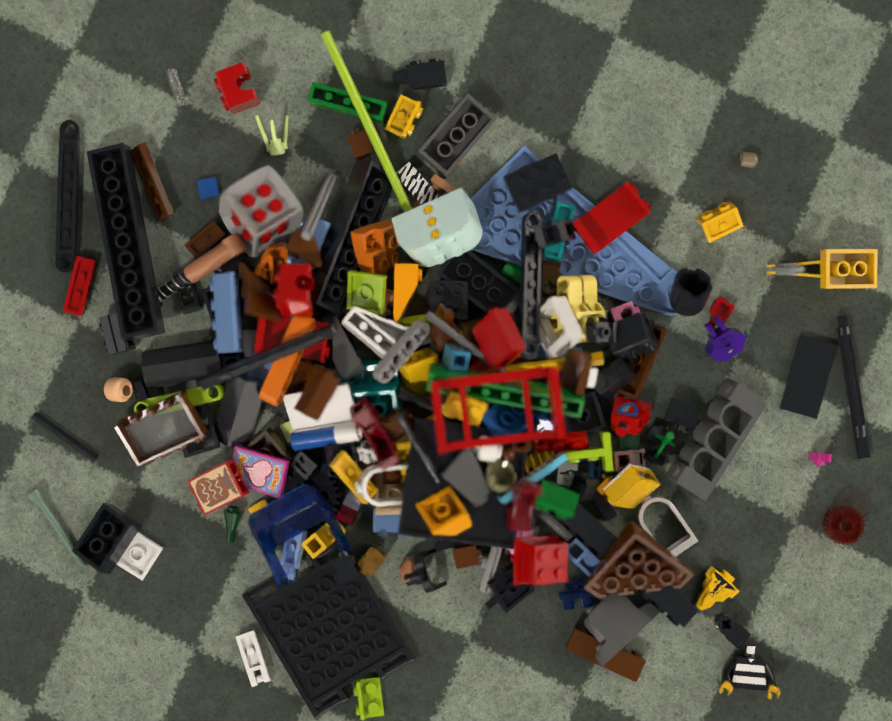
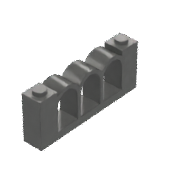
[665,378,767,501]

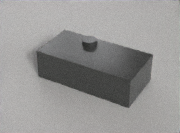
[416,93,497,179]

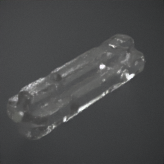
[166,68,187,106]

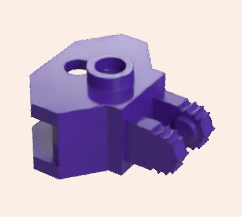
[704,316,747,362]

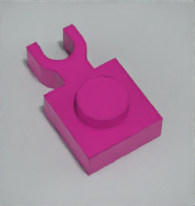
[808,452,832,465]

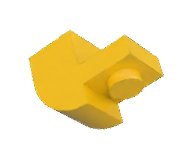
[301,516,347,559]

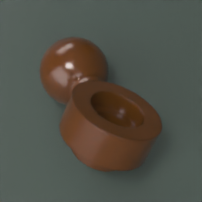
[500,440,532,462]

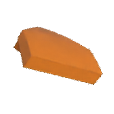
[254,242,288,285]

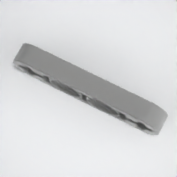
[373,319,430,383]

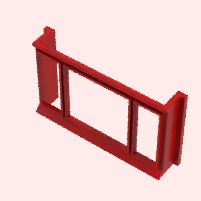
[430,366,566,454]

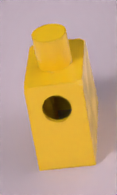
[396,347,438,395]

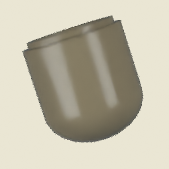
[740,151,758,168]

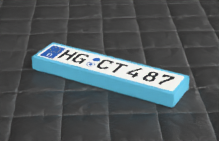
[496,452,568,504]

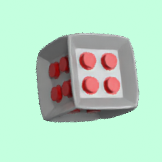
[219,165,303,258]

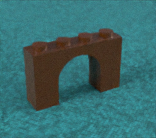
[281,359,340,422]

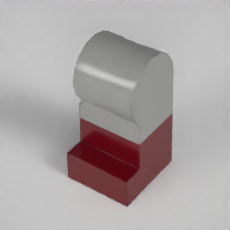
[335,490,363,525]

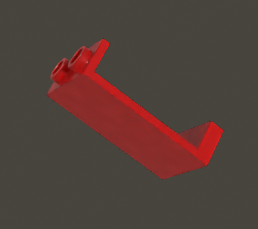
[572,181,651,255]
[254,317,331,362]

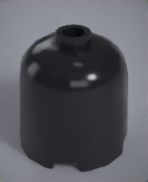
[669,268,713,317]

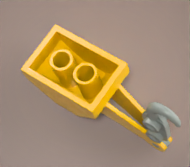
[766,249,877,289]

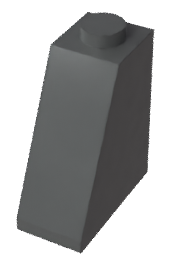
[439,448,490,507]

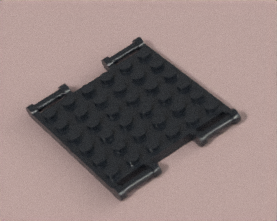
[242,536,416,720]

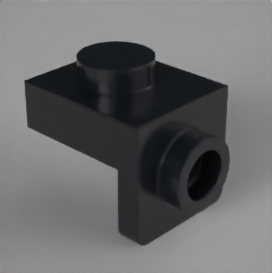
[324,442,357,466]

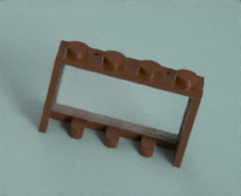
[115,389,208,467]

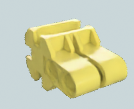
[550,275,605,343]

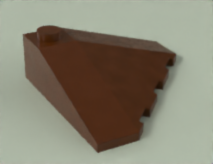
[584,522,694,598]

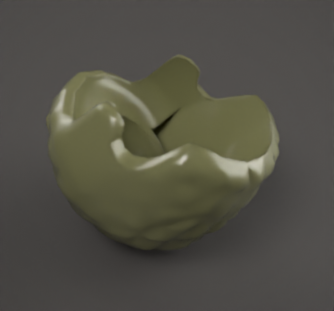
[485,460,516,493]

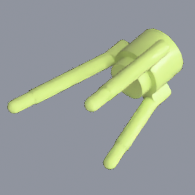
[255,115,289,156]

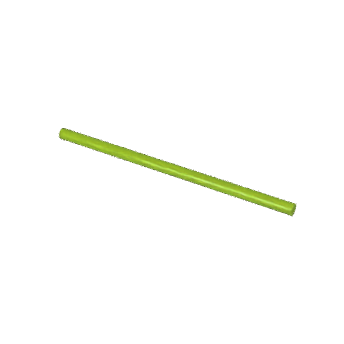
[320,30,413,213]

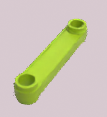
[134,384,225,415]

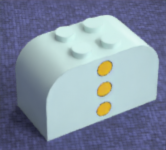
[391,188,482,267]

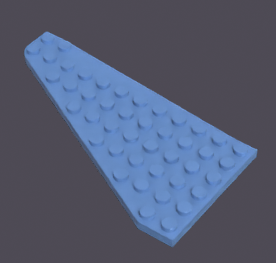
[470,145,678,316]

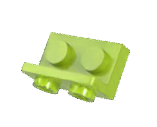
[353,676,385,720]

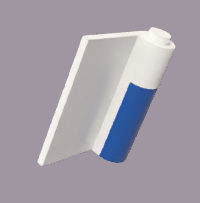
[283,383,364,451]

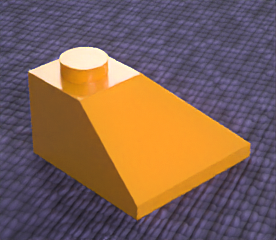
[416,486,472,535]

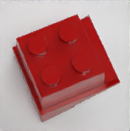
[510,532,568,586]

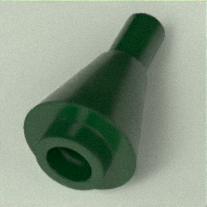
[224,506,243,542]

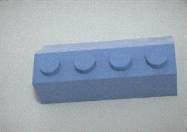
[210,272,243,354]

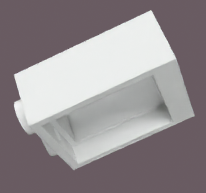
[539,296,584,358]

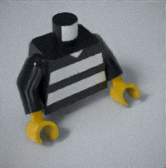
[719,645,780,699]

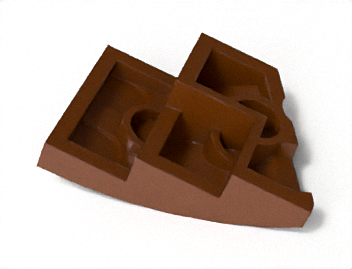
[238,262,282,323]

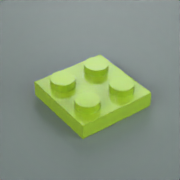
[347,270,387,315]

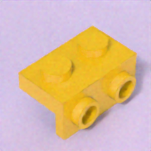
[385,95,423,140]
[442,390,487,426]

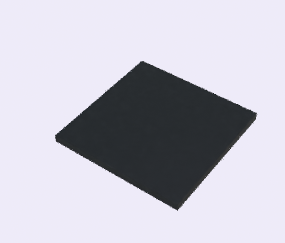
[398,417,527,549]

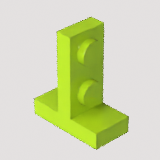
[562,430,614,472]

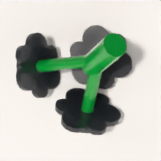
[645,425,685,466]

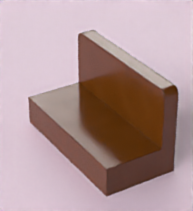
[560,349,592,396]

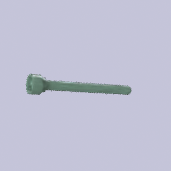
[27,487,87,568]

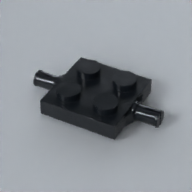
[484,562,535,613]

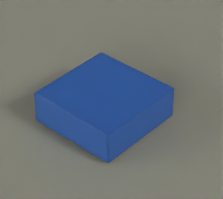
[197,177,220,200]

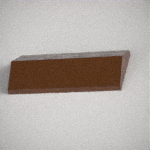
[614,324,668,401]

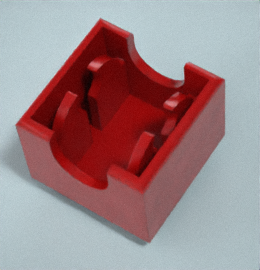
[213,62,261,114]
[274,264,314,317]

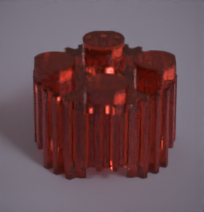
[822,505,866,546]

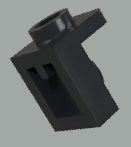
[290,450,320,480]

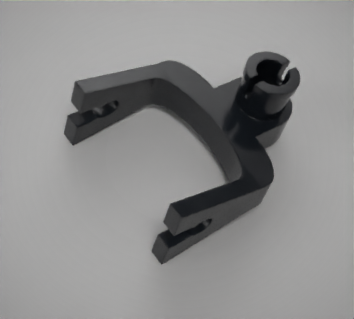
[404,548,447,593]

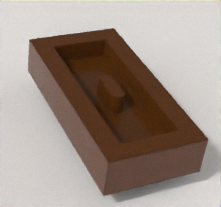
[184,220,227,259]

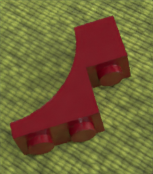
[350,397,399,471]
[506,480,542,531]

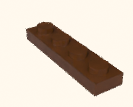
[131,143,174,221]

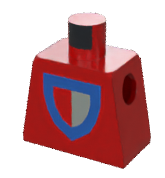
[611,396,651,437]

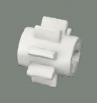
[357,440,378,464]

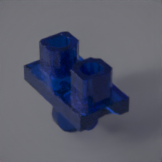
[559,577,595,610]

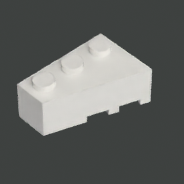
[341,306,409,359]

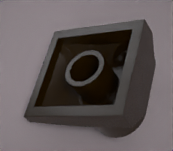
[246,428,293,461]

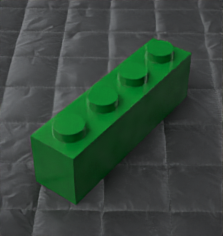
[307,82,388,124]

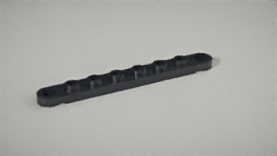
[55,120,80,273]
[519,211,542,360]

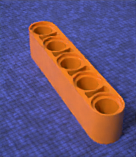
[259,316,316,407]

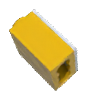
[603,464,661,509]

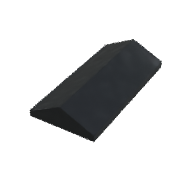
[214,374,265,448]
[163,379,221,458]

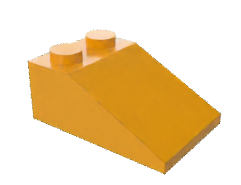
[393,264,422,324]

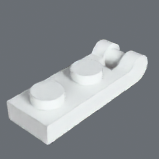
[235,630,271,687]

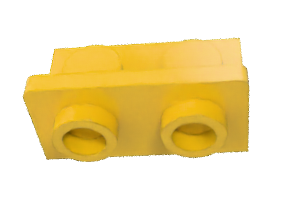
[696,202,744,243]

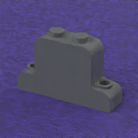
[584,592,660,667]

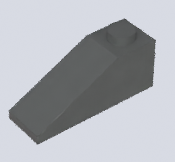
[333,317,366,381]

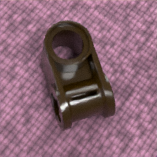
[541,260,561,299]

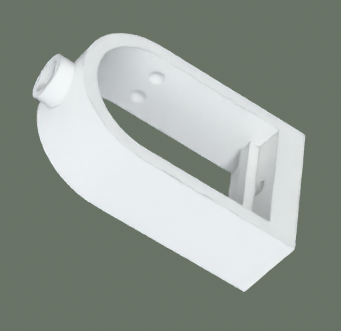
[355,461,408,506]
[637,495,698,557]

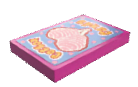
[232,445,289,498]

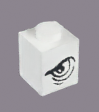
[555,460,578,486]

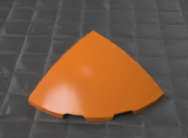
[351,219,400,279]

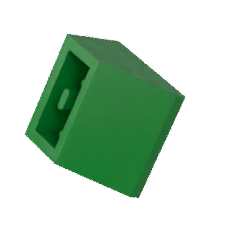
[535,479,580,519]

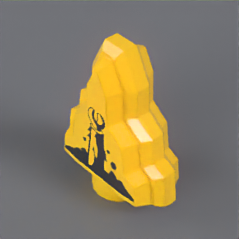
[696,565,740,611]

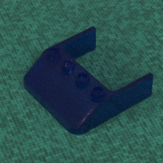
[248,484,352,587]

